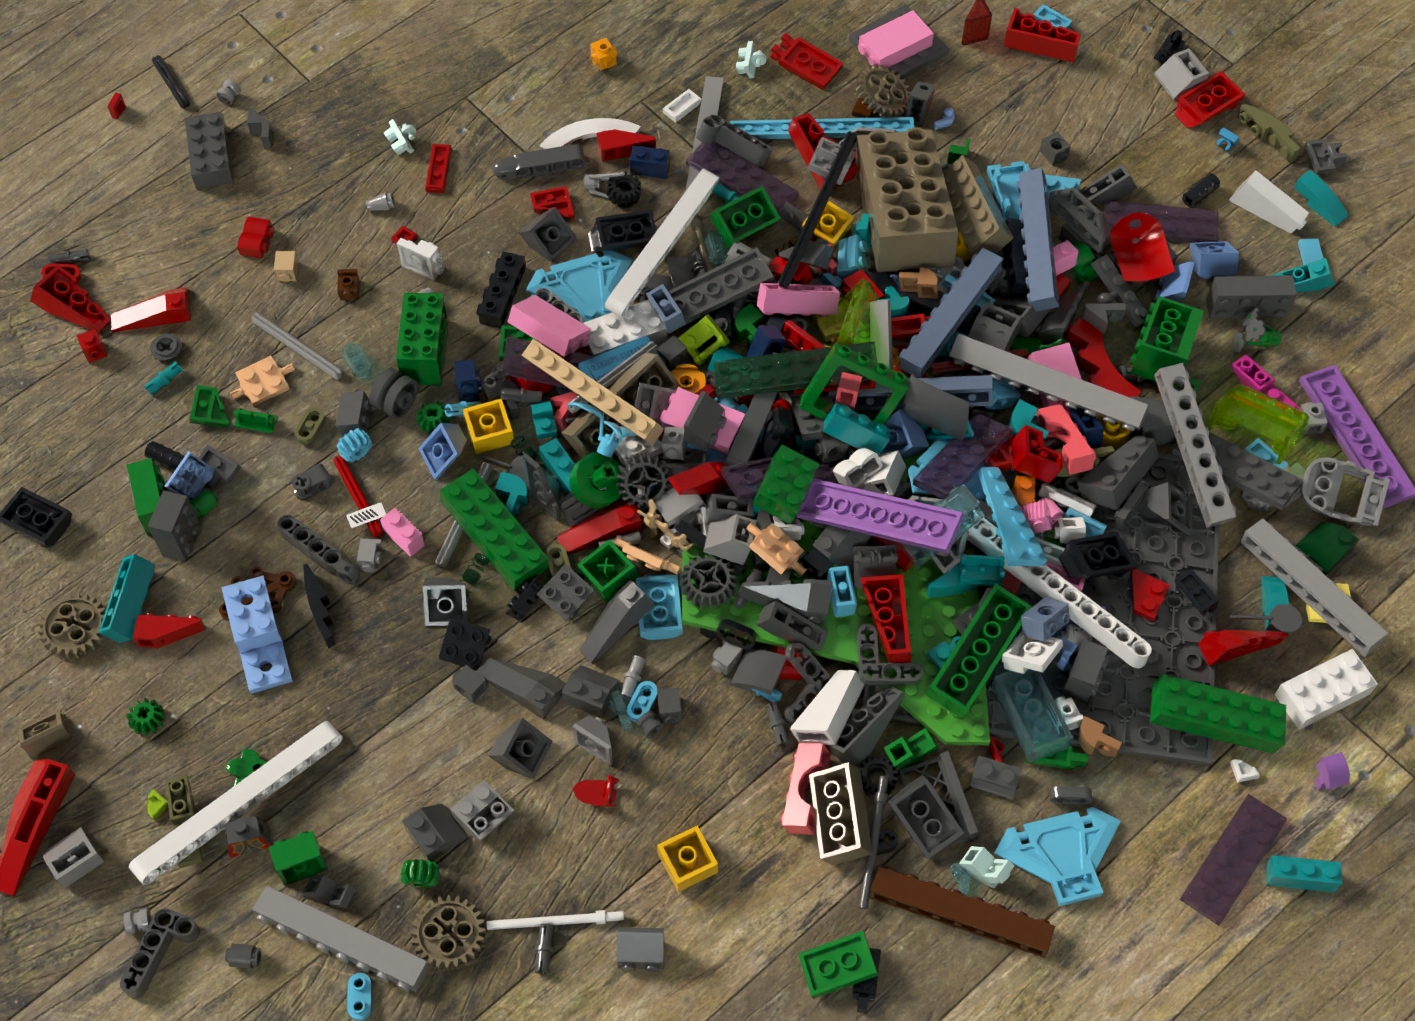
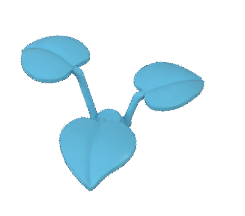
[567,402,637,458]

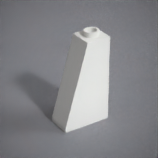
[1229,170,1309,234]
[790,670,864,745]

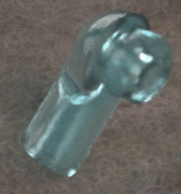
[950,863,971,896]

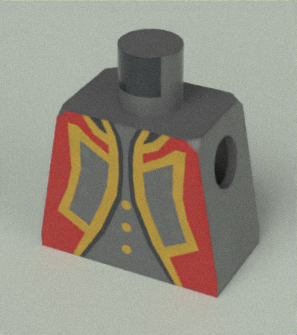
[225,816,272,858]

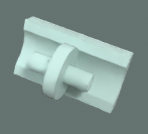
[736,41,767,78]
[384,119,416,155]

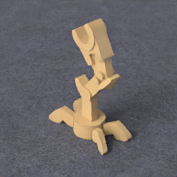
[637,499,693,551]

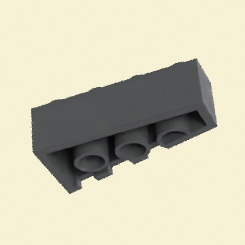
[1077,435,1158,509]

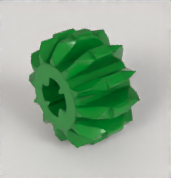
[416,401,450,434]
[126,698,165,736]
[400,859,440,888]

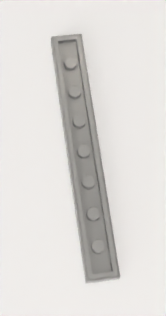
[685,76,724,192]

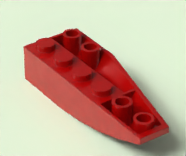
[0,759,75,897]

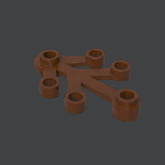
[219,566,296,621]

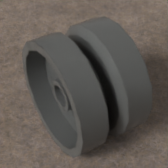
[369,367,418,419]

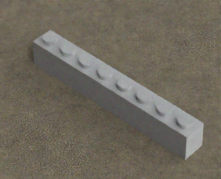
[1241,519,1388,657]
[252,885,430,992]

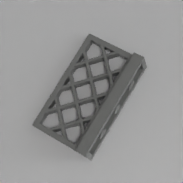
[899,751,979,848]

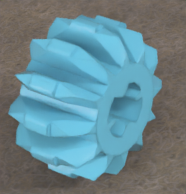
[336,428,373,463]

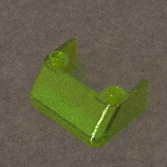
[829,279,879,356]
[1207,384,1309,465]

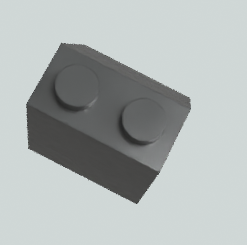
[1131,396,1190,447]

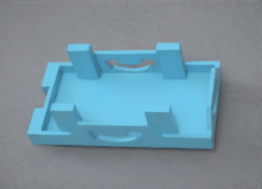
[987,161,1030,221]

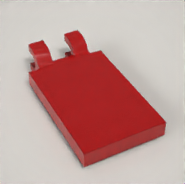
[770,33,843,90]

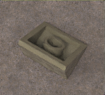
[18,711,72,759]

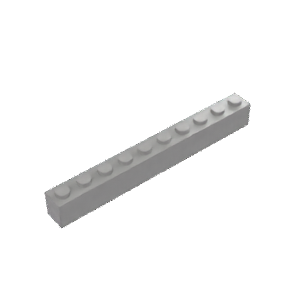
[949,334,1149,432]

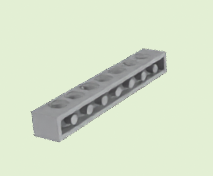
[1154,363,1236,528]

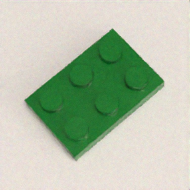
[798,930,878,999]

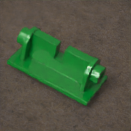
[233,408,278,434]

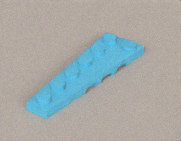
[978,467,1048,566]

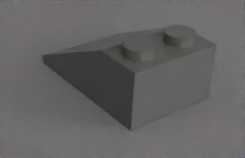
[887,775,964,859]

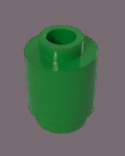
[190,489,218,518]

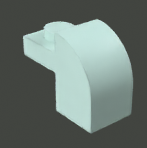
[959,846,1014,888]

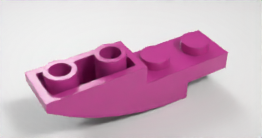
[1231,355,1302,424]

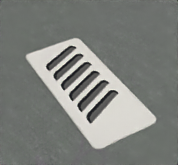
[347,503,386,528]

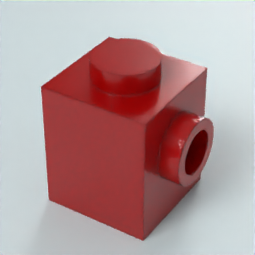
[77,329,107,363]

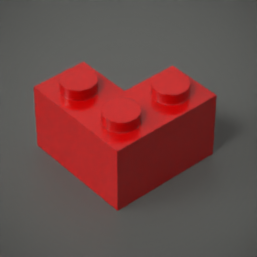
[1012,425,1063,483]

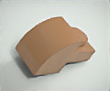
[899,267,938,299]
[1078,716,1122,758]

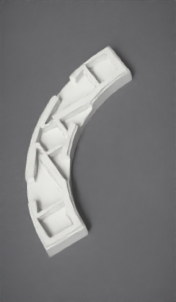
[539,118,641,150]

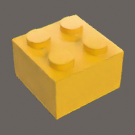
[463,399,515,454]
[657,825,718,892]

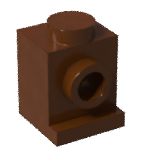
[337,269,360,300]

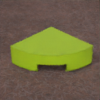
[147,789,169,821]

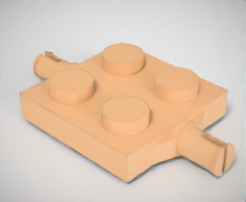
[230,356,295,407]
[746,522,807,576]
[614,538,681,575]

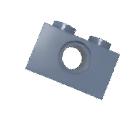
[646,284,686,334]
[1021,596,1070,642]

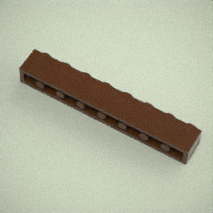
[870,866,1055,958]

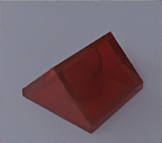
[961,0,992,46]

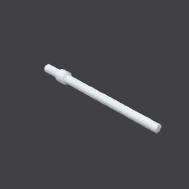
[486,910,624,930]

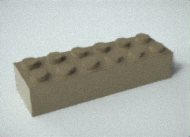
[943,155,1014,255]
[562,352,679,459]

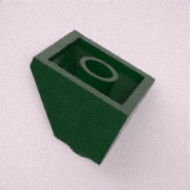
[1295,522,1360,576]

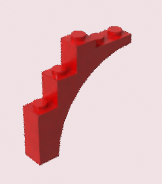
[1066,302,1142,398]

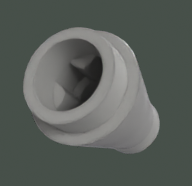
[366,192,395,212]

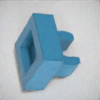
[1217,127,1240,152]
[821,272,843,290]

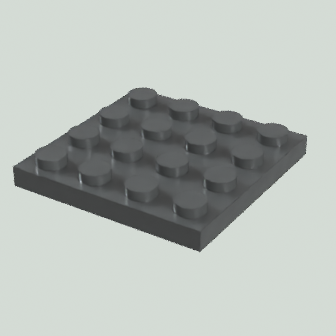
[849,5,949,80]

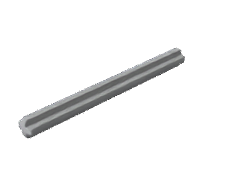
[251,312,343,380]
[567,341,658,413]
[435,462,493,568]

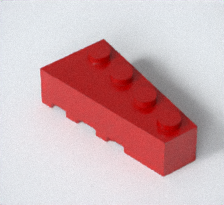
[1004,7,1081,62]

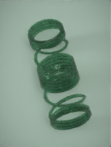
[510,436,547,471]
[459,553,490,599]

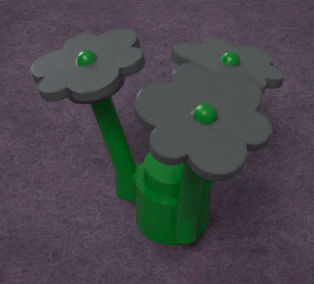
[1232,307,1282,353]

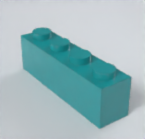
[98,554,155,643]

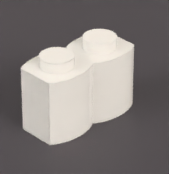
[833,448,883,488]

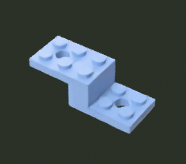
[221,576,293,694]

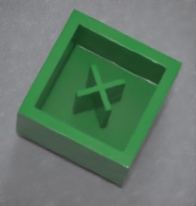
[577,539,639,603]
[269,831,328,886]

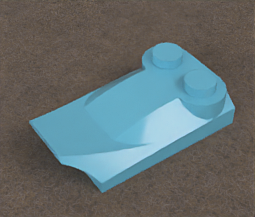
[636,574,683,640]

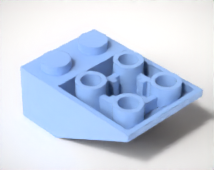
[165,451,215,501]

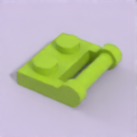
[678,314,729,366]

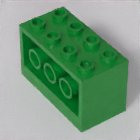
[396,293,449,386]
[1130,296,1204,388]

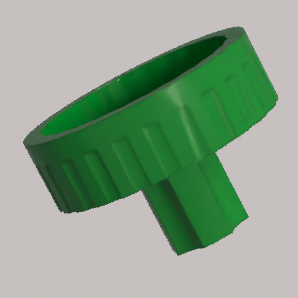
[569,453,623,509]

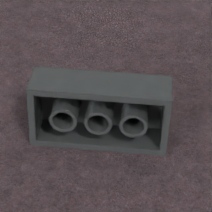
[185,112,234,189]
[1206,275,1297,319]

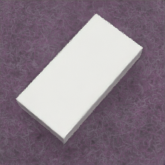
[663,89,702,123]

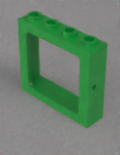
[799,342,909,424]

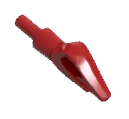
[988,735,1005,763]

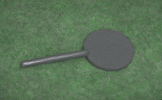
[478,453,527,486]
[1230,604,1302,633]

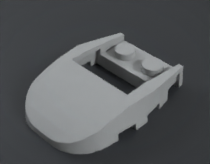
[1301,457,1390,527]

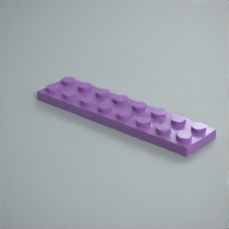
[1299,365,1415,509]
[796,478,965,554]

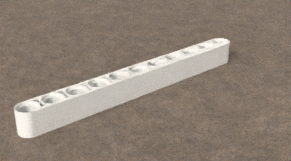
[604,168,720,317]
[962,511,1152,668]
[129,721,343,885]

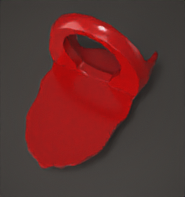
[572,775,619,807]

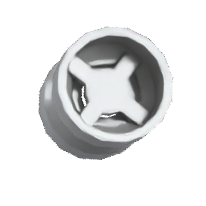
[216,79,241,105]
[123,908,152,935]

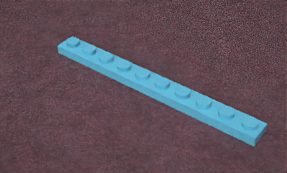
[730,117,914,139]

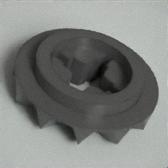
[150,333,182,362]

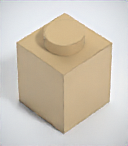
[274,251,299,282]

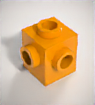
[590,38,618,71]

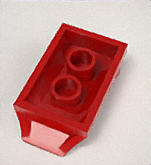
[1175,71,1245,128]

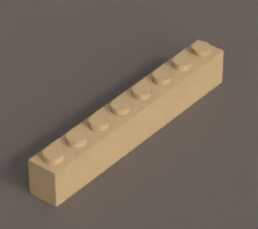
[522,339,664,446]

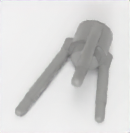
[584,172,625,199]

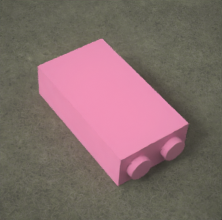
[858,10,934,69]
[508,295,591,356]
[1027,343,1082,411]
[660,387,746,456]

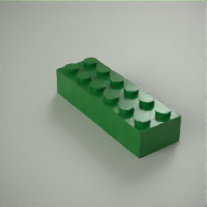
[440,468,549,592]
[925,583,1032,718]
[1150,674,1286,754]

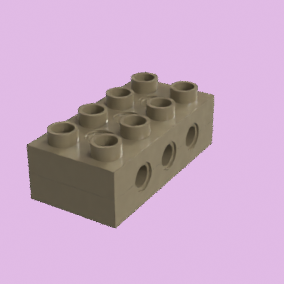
[855,128,958,272]

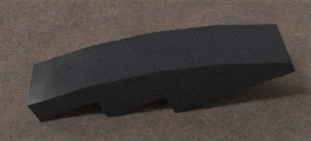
[303,563,336,648]

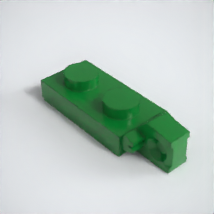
[1025,740,1088,769]

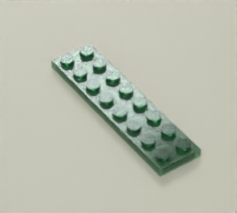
[714,341,877,399]

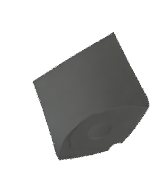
[903,373,969,441]

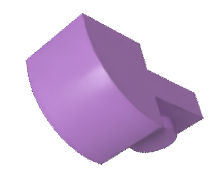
[1314,752,1350,790]

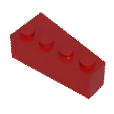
[788,113,858,190]
[860,574,911,663]

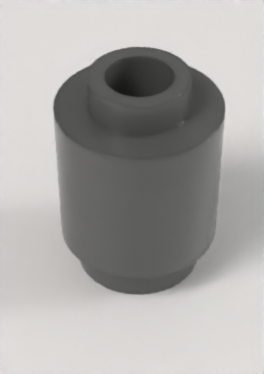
[225,943,261,969]

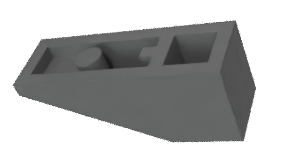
[1079,163,1137,205]
[757,601,828,651]

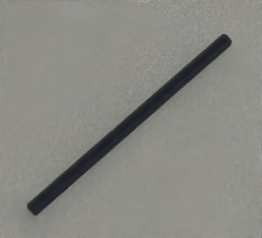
[778,131,857,289]

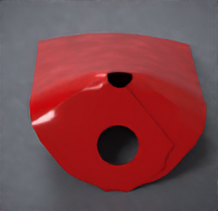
[1110,212,1175,281]

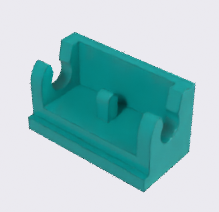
[958,554,1005,586]

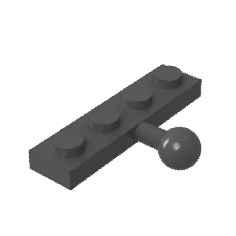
[1091,254,1148,328]

